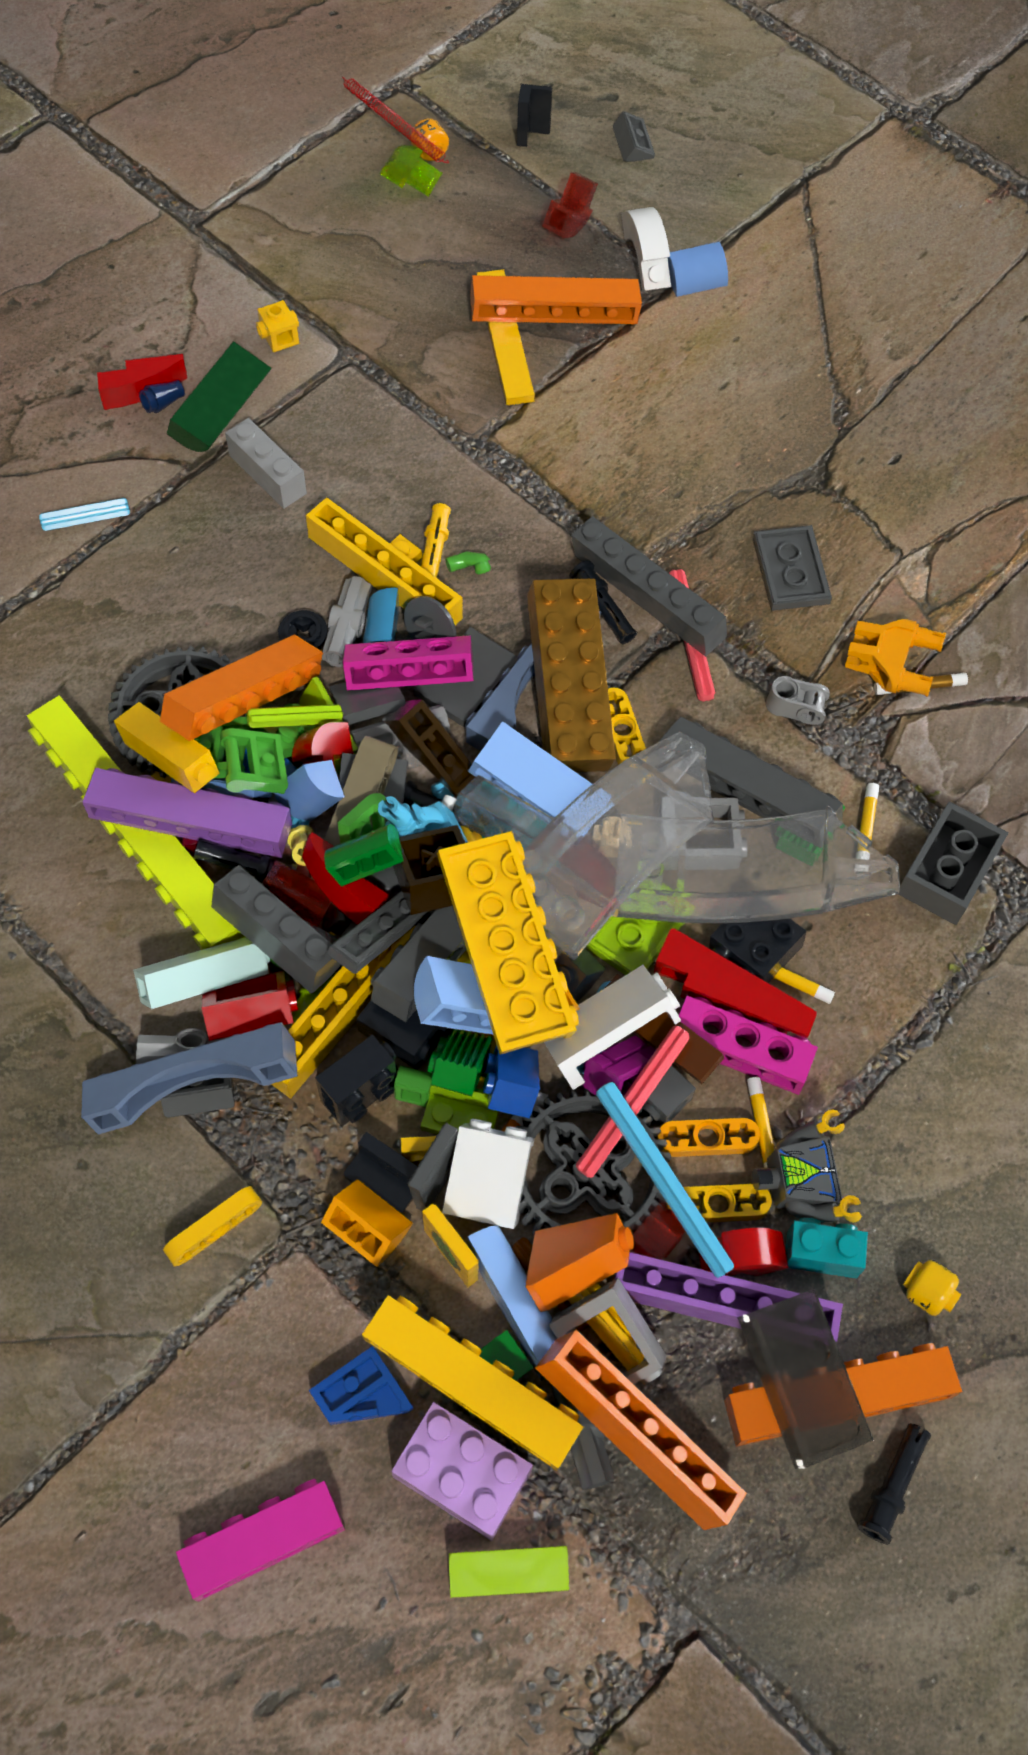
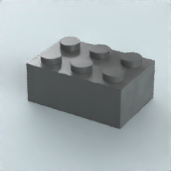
[897,802,1009,925]

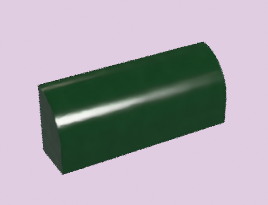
[167,341,272,452]

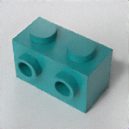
[786,1218,868,1279]

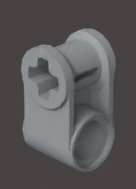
[766,676,830,725]

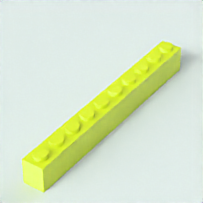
[27,695,245,950]

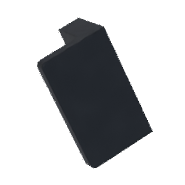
[517,84,553,147]
[344,1132,418,1214]

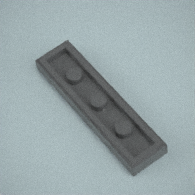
[327,890,430,974]

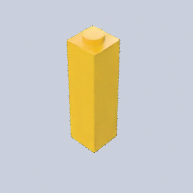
[114,702,220,793]

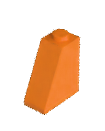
[525,1213,634,1312]

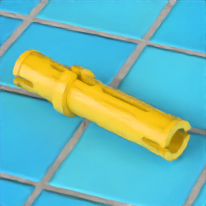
[421,503,451,578]

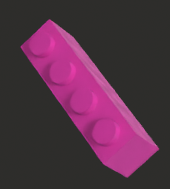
[176,1479,345,1602]

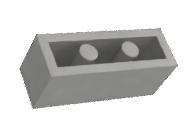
[225,418,307,509]

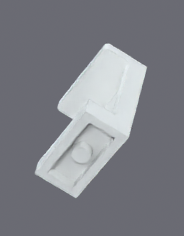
[442,1119,535,1229]

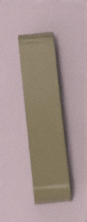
[309,736,398,893]

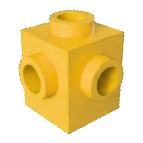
[256,300,299,353]

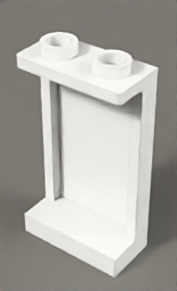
[544,965,681,1090]

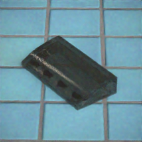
[738,1289,874,1469]

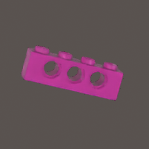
[343,635,473,690]
[679,996,818,1095]

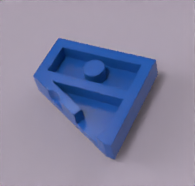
[309,1346,414,1425]

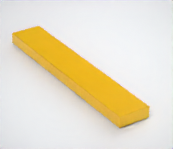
[477,269,535,406]

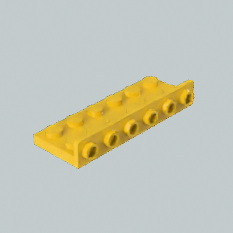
[437,831,579,1055]

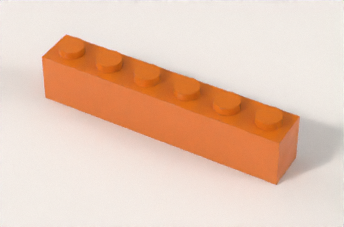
[470,275,642,324]
[160,634,323,741]
[535,1330,747,1530]
[724,1343,962,1447]

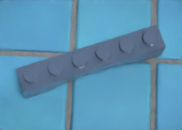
[465,611,601,751]
[81,1022,298,1135]

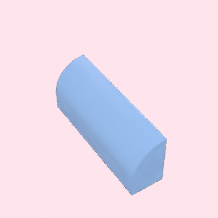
[468,721,610,846]
[414,956,493,1035]
[468,1226,557,1381]

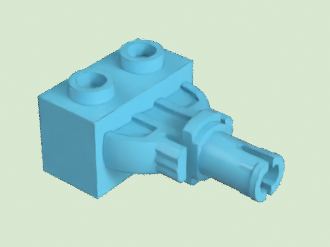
[378,796,468,843]

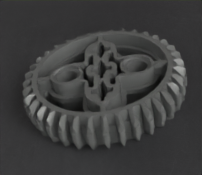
[108,645,259,778]
[516,1089,673,1240]

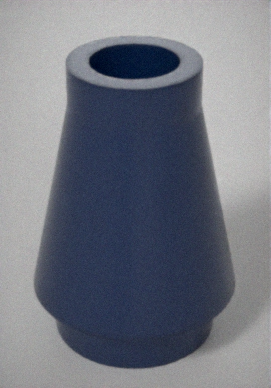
[139,380,185,414]

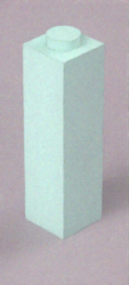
[133,937,270,1009]

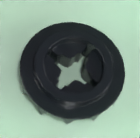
[278,610,328,649]

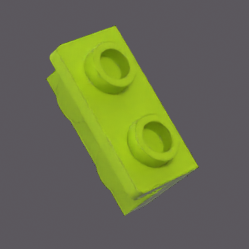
[420,1085,499,1135]

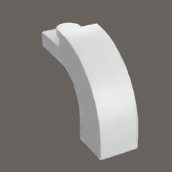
[621,207,671,292]

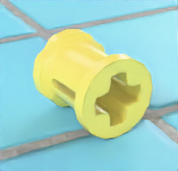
[287,825,314,866]

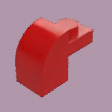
[292,722,353,771]
[699,1228,788,1276]

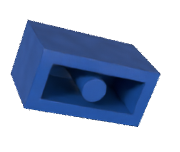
[483,1045,540,1119]

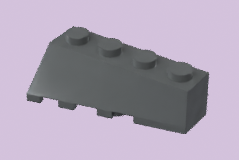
[211,865,342,994]

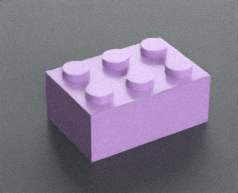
[391,1402,533,1541]

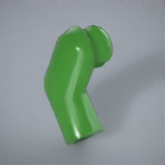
[445,551,491,575]

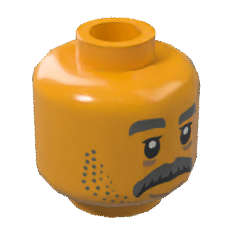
[411,119,449,161]

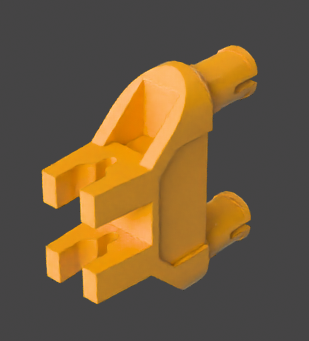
[845,619,946,697]

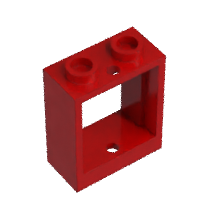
[202,971,298,1041]

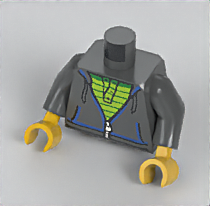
[752,1109,862,1223]

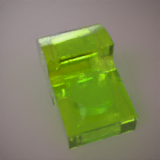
[380,145,442,197]

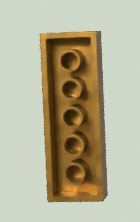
[527,579,616,772]

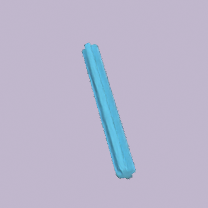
[596,1082,734,1278]

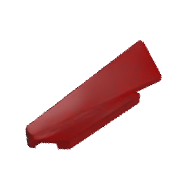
[654,928,817,1038]

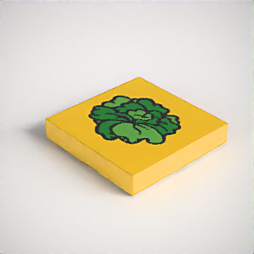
[422,1204,479,1288]

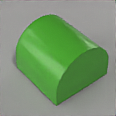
[394,1066,433,1107]

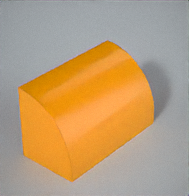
[321,1179,413,1267]

